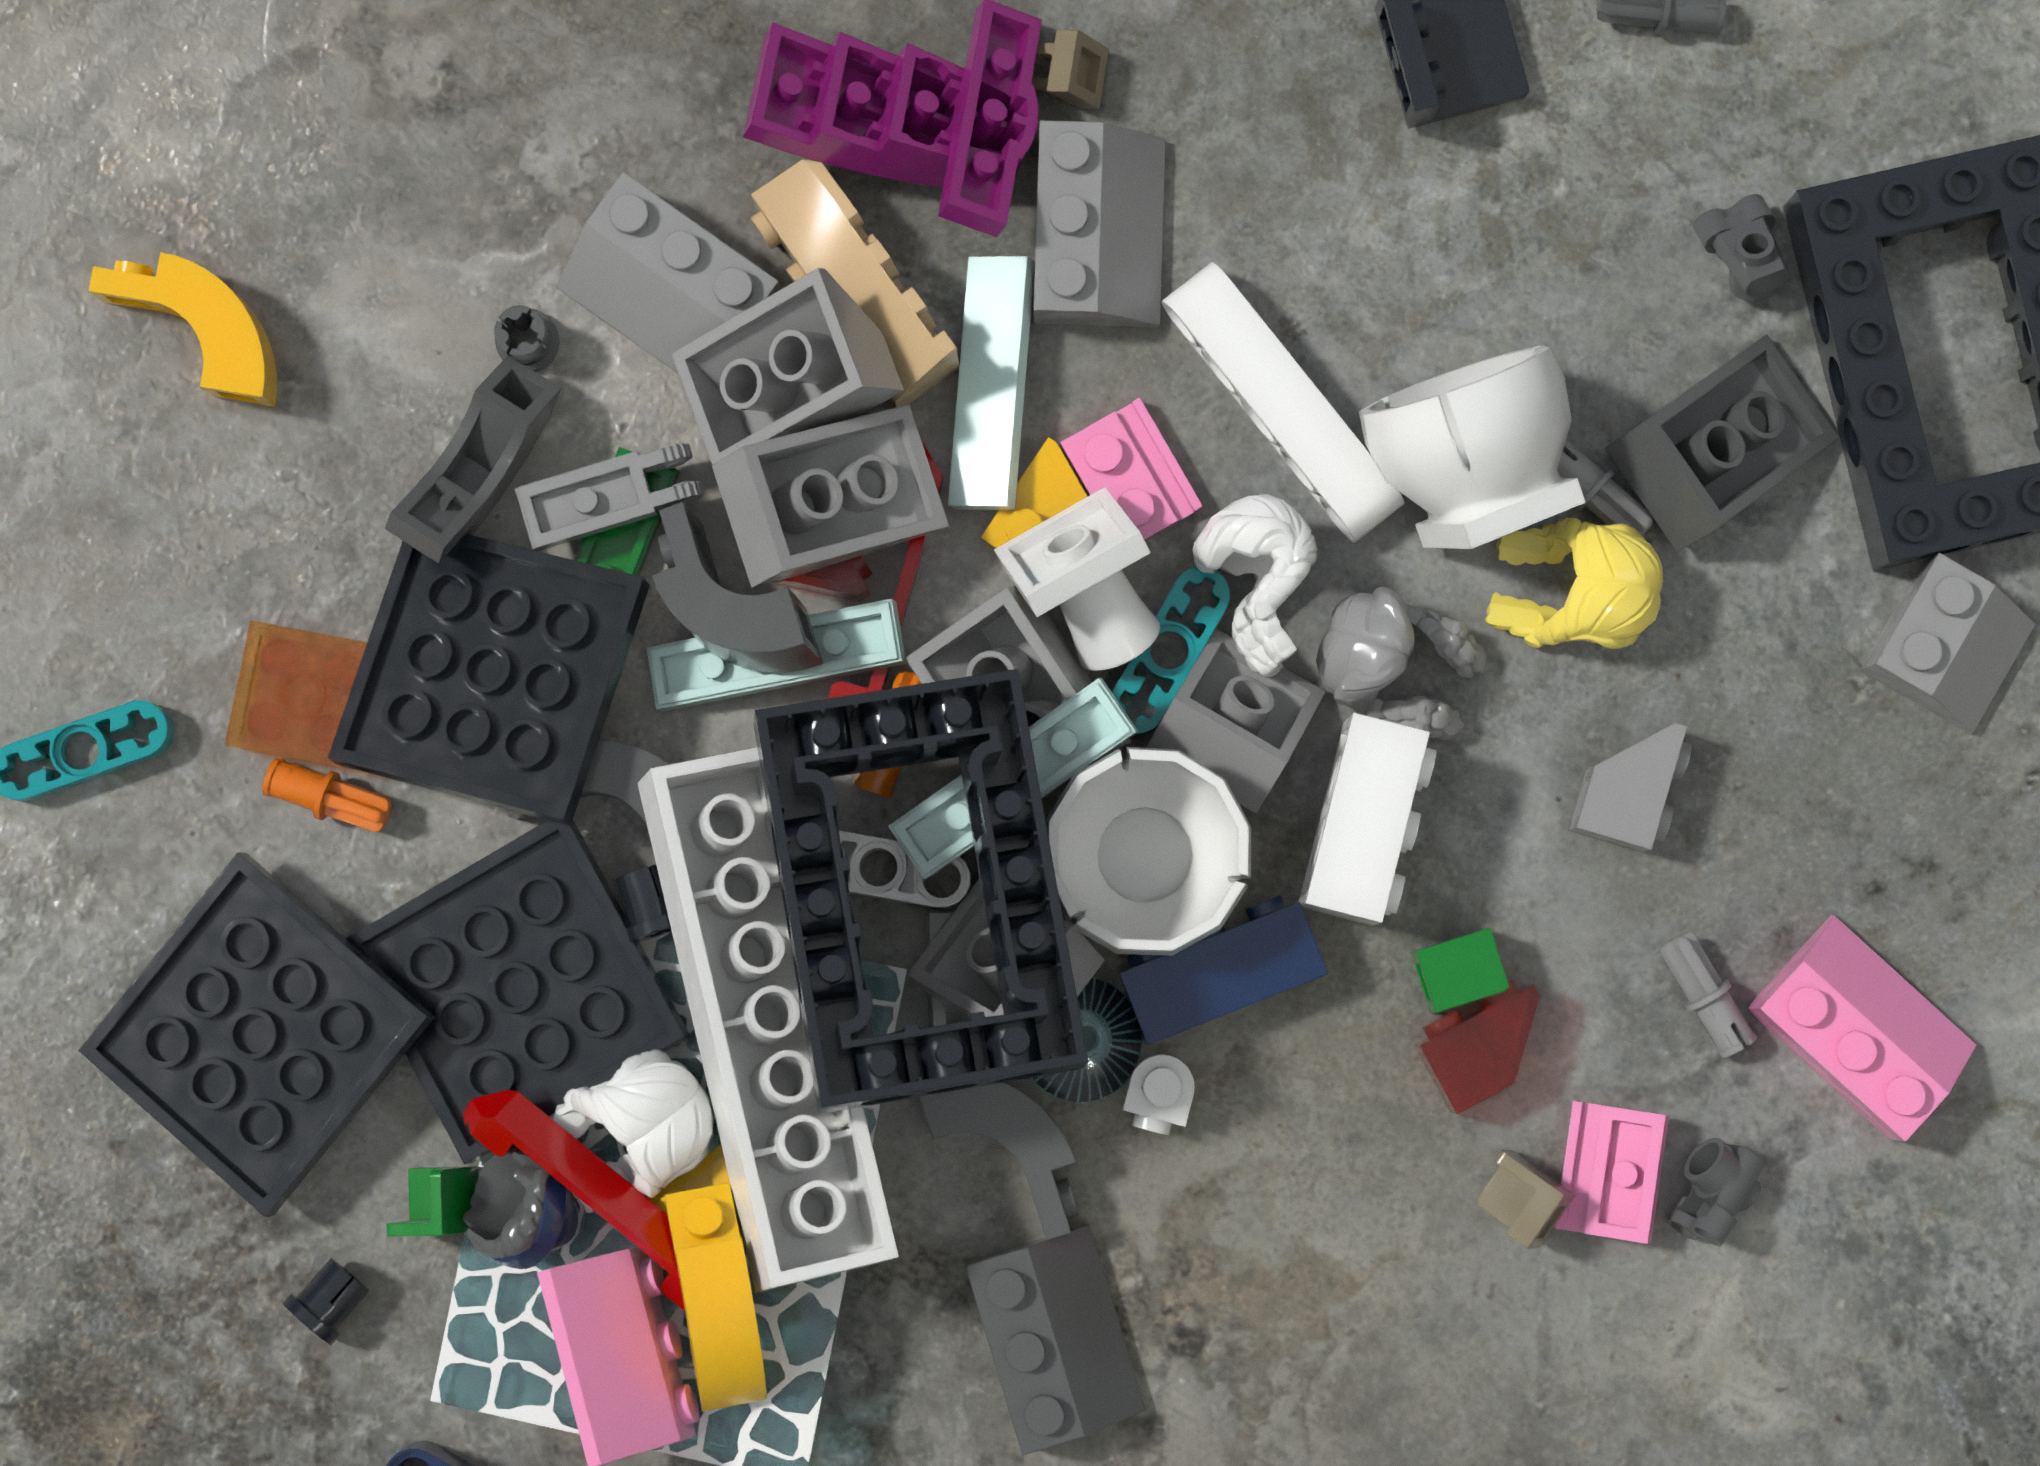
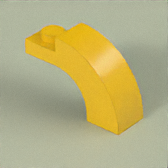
[88,252,277,407]
[664,1182,767,1412]

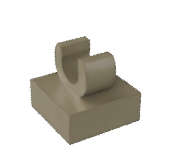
[1031,30,1109,110]

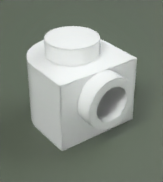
[1122,1054,1195,1136]

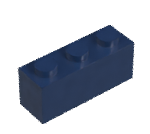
[1118,895,1328,1045]

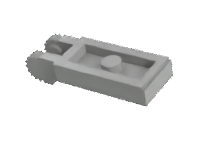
[515,443,705,551]

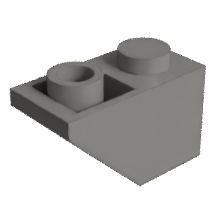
[1568,723,1692,852]

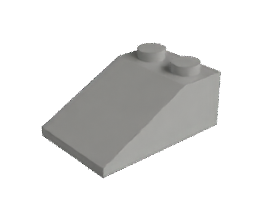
[712,405,949,588]

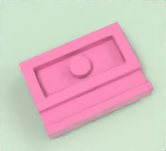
[1060,397,1203,542]
[1555,1101,1669,1244]

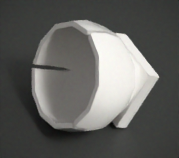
[1359,345,1586,549]
[1045,747,1251,956]

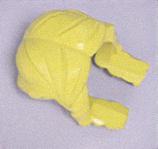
[1485,517,1663,649]

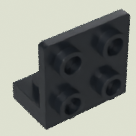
[1375,0,1529,129]

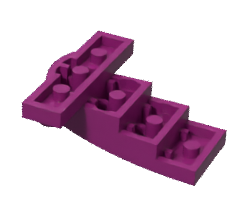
[743,0,1042,237]

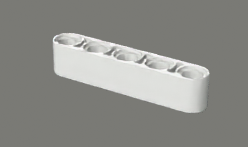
[1161,262,1405,543]

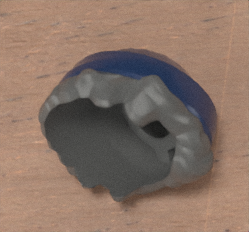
[463,1145,578,1269]

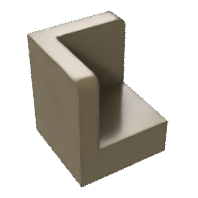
[1477,1150,1576,1249]

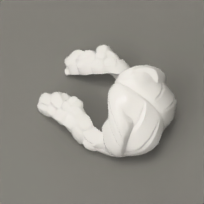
[1192,494,1317,677]
[550,1049,714,1213]

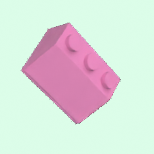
[1746,915,1977,1142]
[537,1247,699,1466]

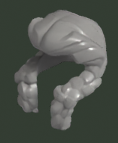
[1316,587,1487,741]

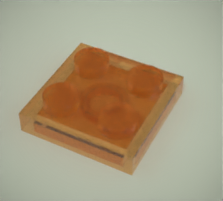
[225,620,367,770]

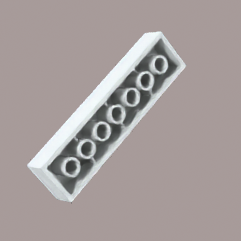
[637,747,899,1293]

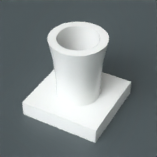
[994,487,1160,671]

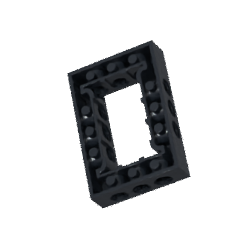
[1783,135,2040,571]
[753,669,1089,1114]

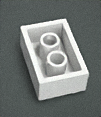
[1298,713,1437,926]

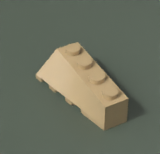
[750,158,959,408]

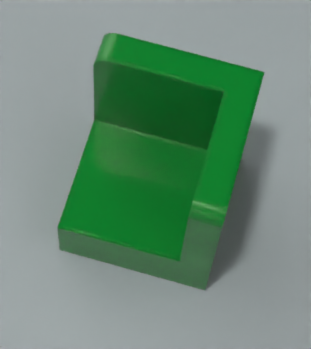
[1410,928,1509,1013]
[386,1166,478,1237]

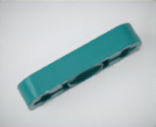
[1112,567,1230,736]
[0,700,174,802]

